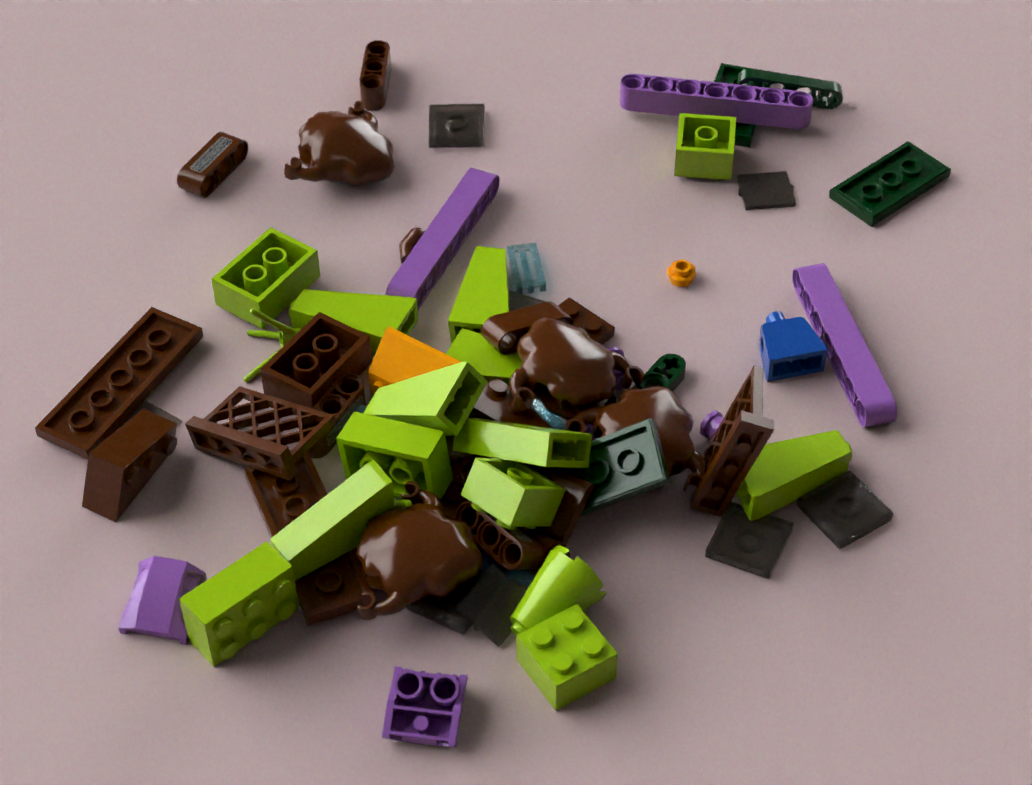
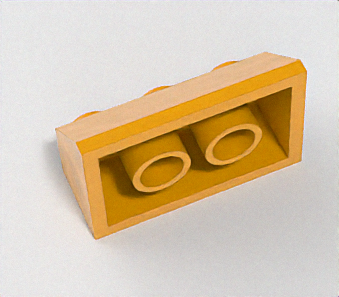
[368,326,461,395]

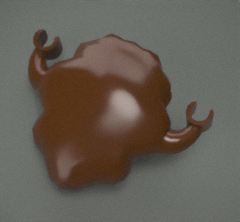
[284,101,395,185]
[509,317,644,421]
[565,386,707,492]
[356,481,482,620]

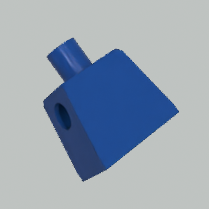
[759,311,827,382]

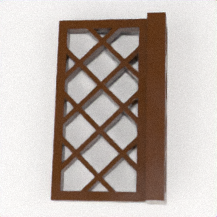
[690,366,774,517]
[185,386,337,480]

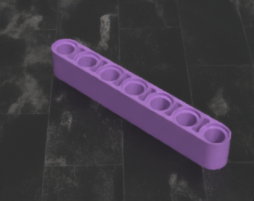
[620,74,813,129]
[385,168,500,310]
[792,263,897,427]

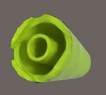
[510,545,606,635]

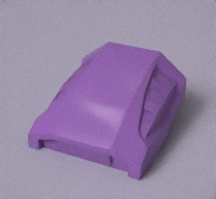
[119,556,207,645]
[382,666,468,748]

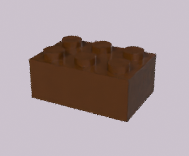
[260,312,372,408]

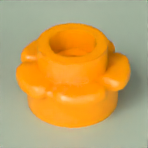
[667,260,696,287]

